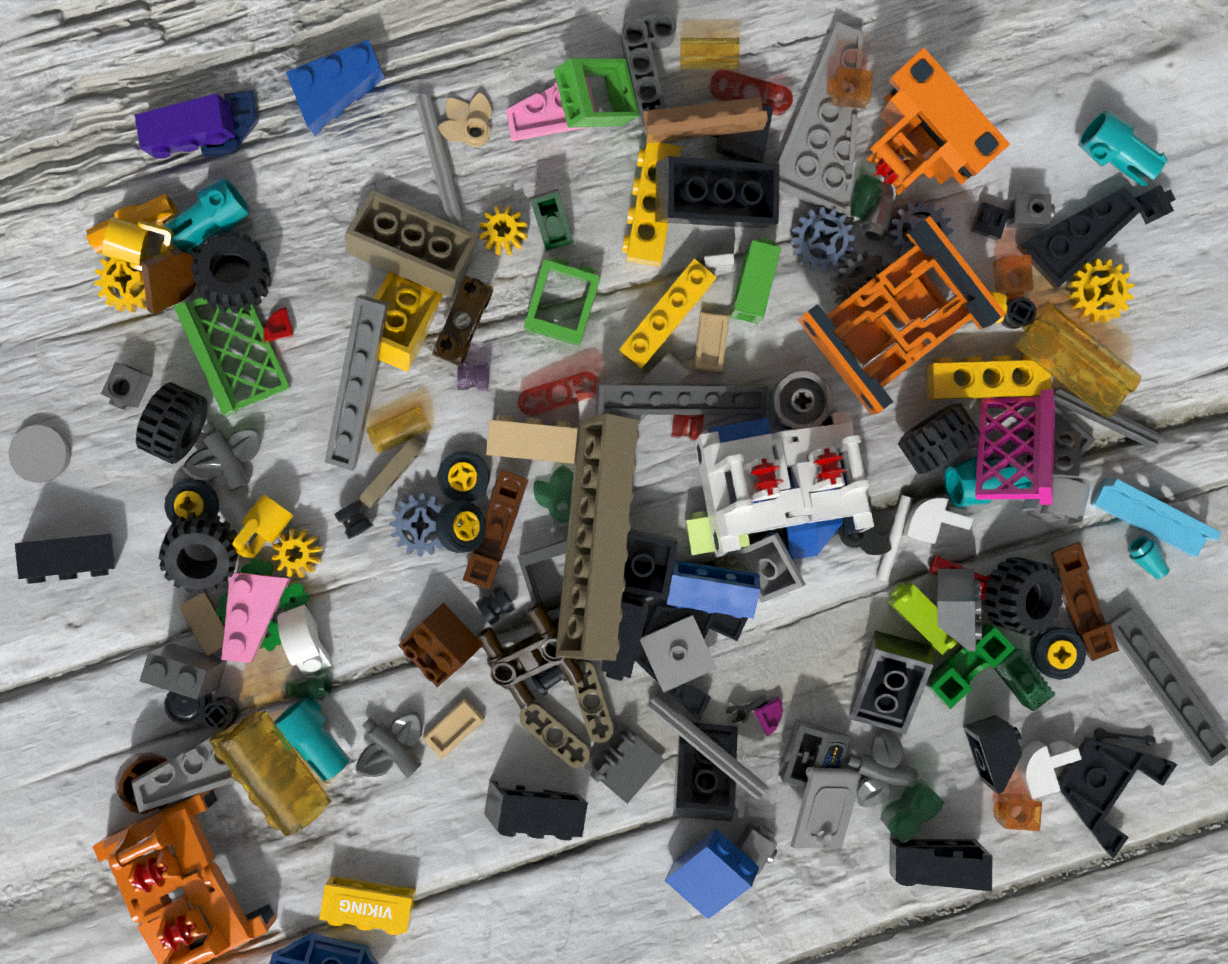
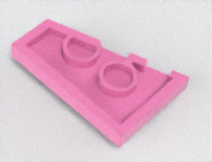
[506,77,595,141]
[221,572,291,663]

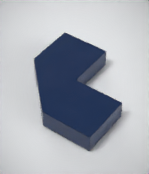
[201,90,259,157]

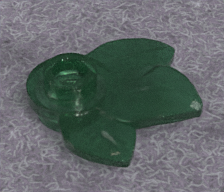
[533,465,574,523]

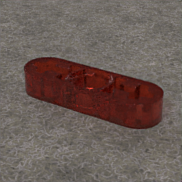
[710,70,793,116]
[518,371,601,416]

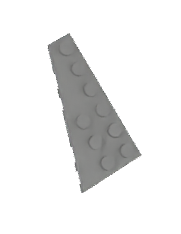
[777,21,864,219]

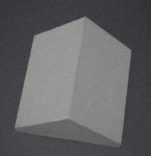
[734,531,806,603]

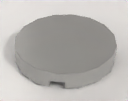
[8,425,71,483]

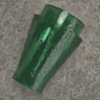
[851,174,883,220]
[285,671,332,700]

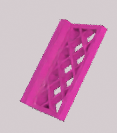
[975,389,1055,505]

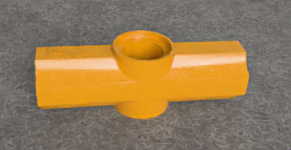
[86,193,179,254]

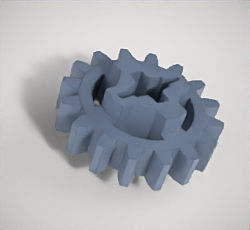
[888,200,954,258]
[790,207,855,273]
[389,493,447,557]

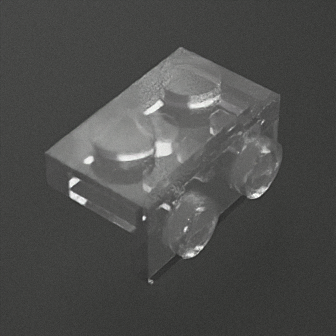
[735,754,780,819]

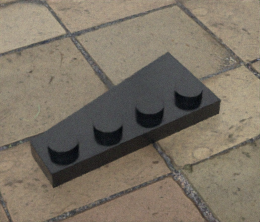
[1016,187,1144,289]

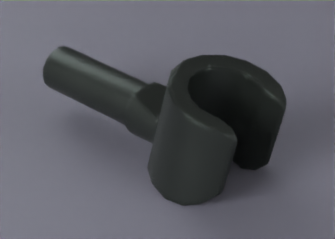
[726,695,767,723]

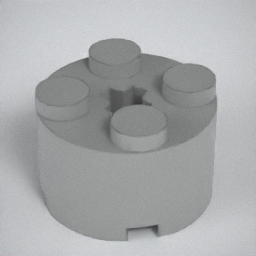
[769,371,833,430]
[1022,477,1090,525]

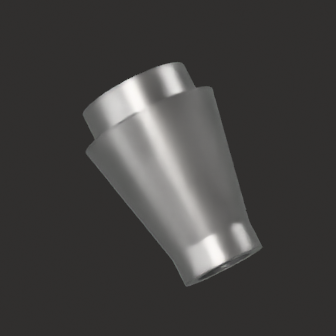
[861,195,895,242]

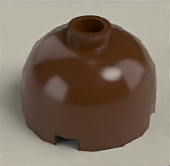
[115,752,169,814]

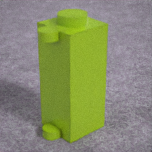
[887,582,958,655]

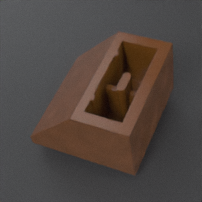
[398,602,482,687]

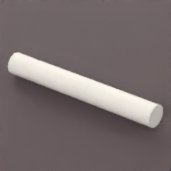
[877,495,913,582]

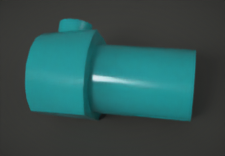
[1078,110,1167,187]
[163,177,250,254]
[944,456,1032,507]
[271,698,351,782]

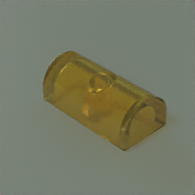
[679,38,739,69]
[366,403,432,454]

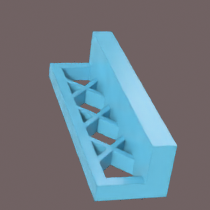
[1091,478,1221,557]

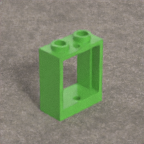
[554,58,640,128]
[730,238,781,324]
[524,257,601,347]

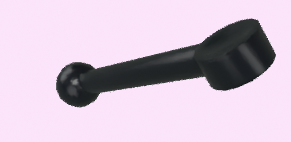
[1094,728,1156,746]

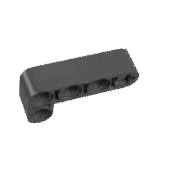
[621,12,677,135]

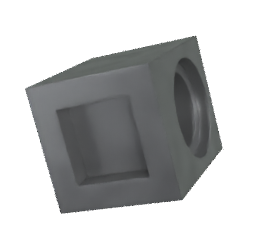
[101,362,152,410]

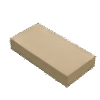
[693,312,730,374]
[179,591,225,656]
[422,697,485,759]

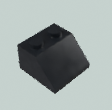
[623,529,678,600]
[963,715,1023,794]

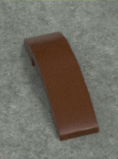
[462,469,529,590]
[1051,542,1119,661]

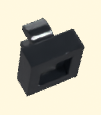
[1135,185,1176,225]
[970,202,1010,240]

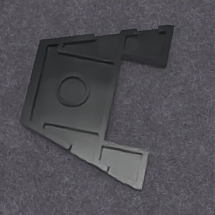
[635,605,748,720]
[1057,737,1178,858]

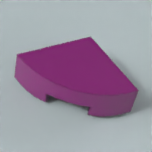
[754,696,783,737]

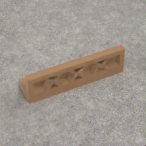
[643,97,768,144]

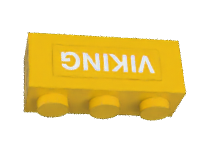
[319,876,416,935]

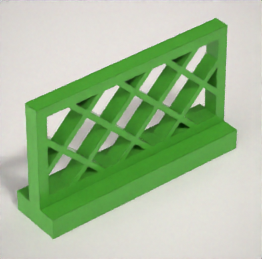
[174,297,290,417]

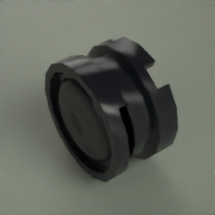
[164,691,212,725]

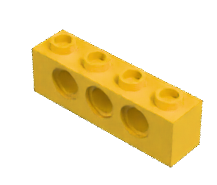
[622,142,682,267]
[618,259,717,371]
[926,355,1052,400]

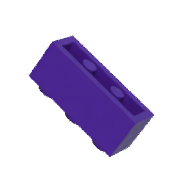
[135,93,235,159]

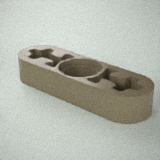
[359,436,426,509]
[573,659,614,743]
[519,702,590,768]

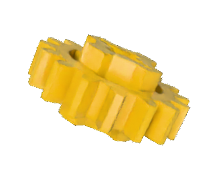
[94,254,151,313]
[1067,259,1135,323]

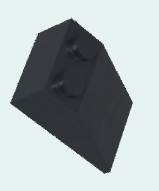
[850,630,934,735]
[673,722,738,822]

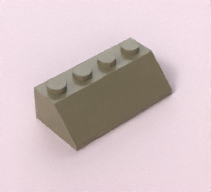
[345,189,479,298]

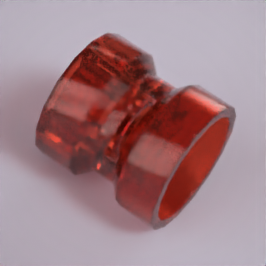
[670,415,704,441]

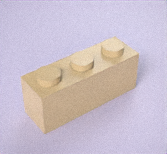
[486,415,578,464]

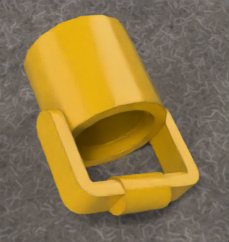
[102,218,174,271]
[232,493,294,558]

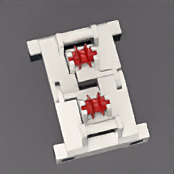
[694,411,874,557]

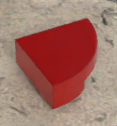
[263,307,294,343]

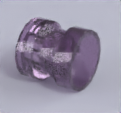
[457,362,489,391]

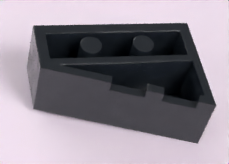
[15,533,115,584]
[484,780,588,841]
[889,839,993,892]

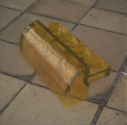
[1014,301,1142,418]
[209,710,332,836]

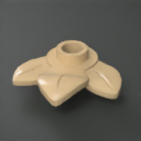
[438,93,492,147]

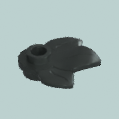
[839,499,894,556]

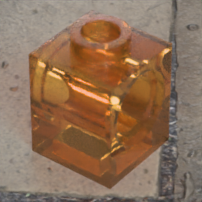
[826,67,874,109]
[993,255,1034,300]
[993,793,1042,831]

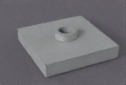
[640,614,717,693]

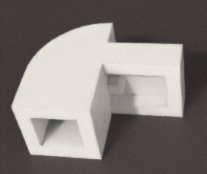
[902,497,973,544]
[277,604,332,676]
[1017,740,1081,799]

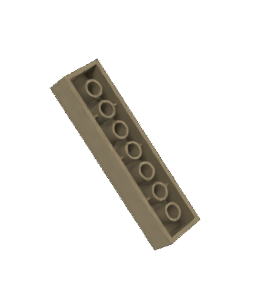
[556,413,639,661]

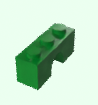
[926,623,1015,709]

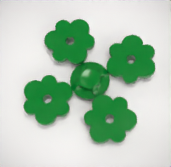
[216,558,310,651]

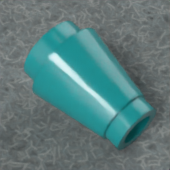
[1128,536,1170,579]

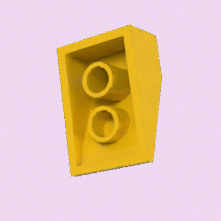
[374,272,444,372]

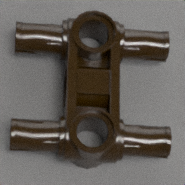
[432,276,494,367]
[476,602,585,709]

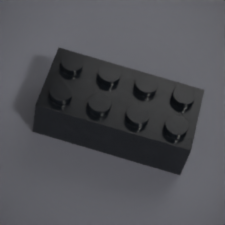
[655,156,780,229]

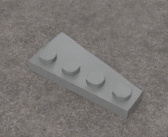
[131,717,259,812]

